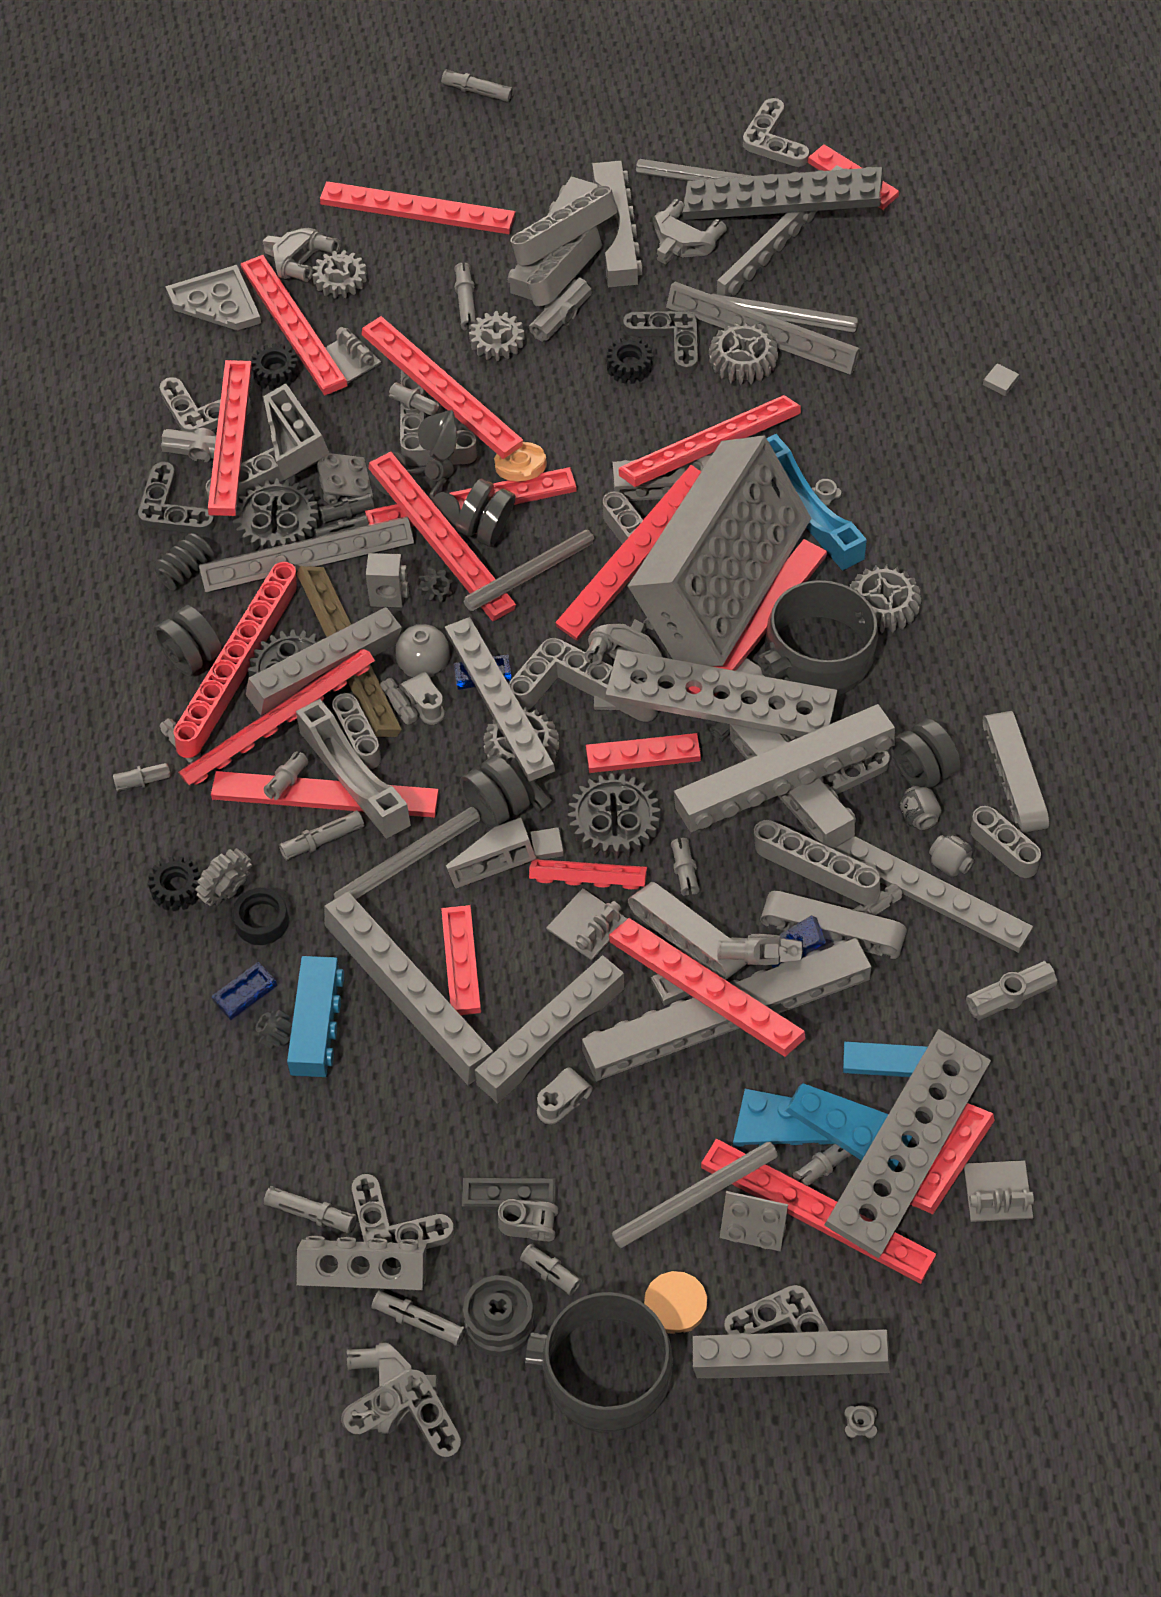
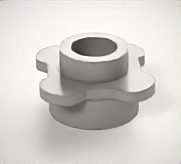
[811,479,841,506]
[844,1406,877,1438]

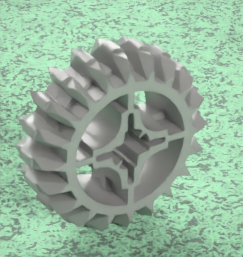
[709,322,778,385]
[850,565,921,634]
[484,706,559,763]

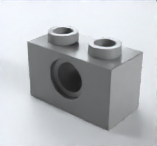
[366,553,409,607]

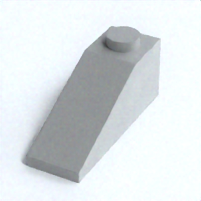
[446,818,536,888]

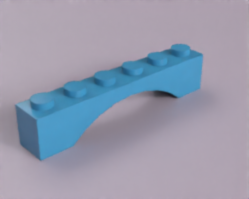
[767,434,867,571]

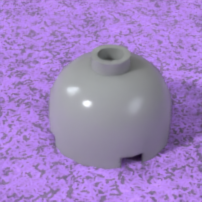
[396,624,450,677]

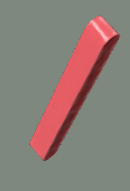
[174,562,297,758]

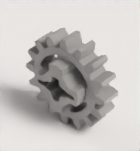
[312,250,367,298]
[469,311,525,361]
[195,848,252,906]

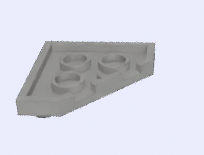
[165,265,261,331]

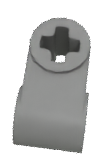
[399,672,445,725]
[537,1067,593,1124]
[498,1199,558,1241]

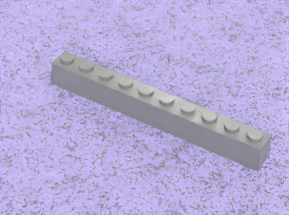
[582,938,871,1081]

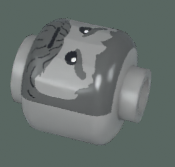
[899,786,941,830]
[929,834,974,877]

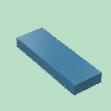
[843,1042,927,1077]

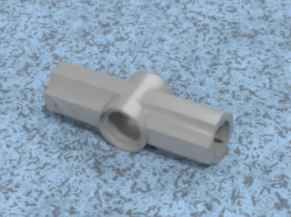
[529,278,591,341]
[161,428,216,462]
[966,961,1057,1020]

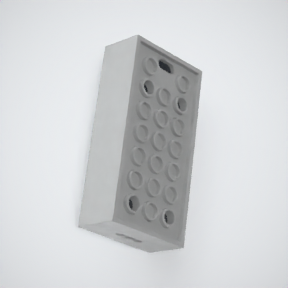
[628,436,811,666]

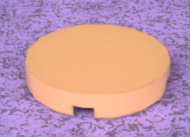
[494,442,547,482]
[644,1271,707,1334]

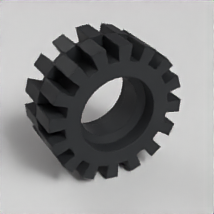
[607,337,653,384]
[251,343,299,391]
[148,856,201,911]

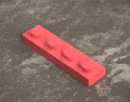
[808,145,899,210]
[586,733,701,773]
[529,859,647,889]
[441,905,481,1015]
[910,1103,995,1214]

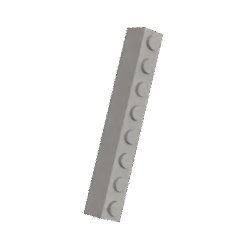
[674,704,895,832]
[324,892,493,1085]

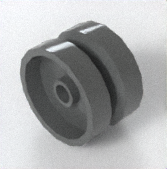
[456,478,516,547]
[153,605,222,676]
[890,719,961,789]
[460,755,530,829]
[463,1275,535,1357]

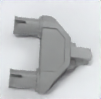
[653,199,727,264]
[263,228,341,282]
[585,619,662,682]
[717,934,802,965]
[347,1343,438,1434]

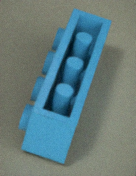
[287,956,344,1077]

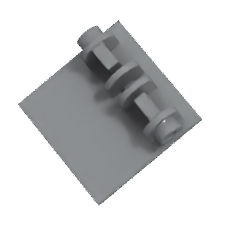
[325,327,381,384]
[317,453,373,505]
[546,888,627,960]
[964,1161,1034,1222]
[720,1191,788,1251]

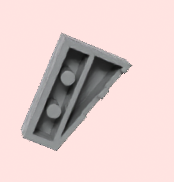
[263,384,330,480]

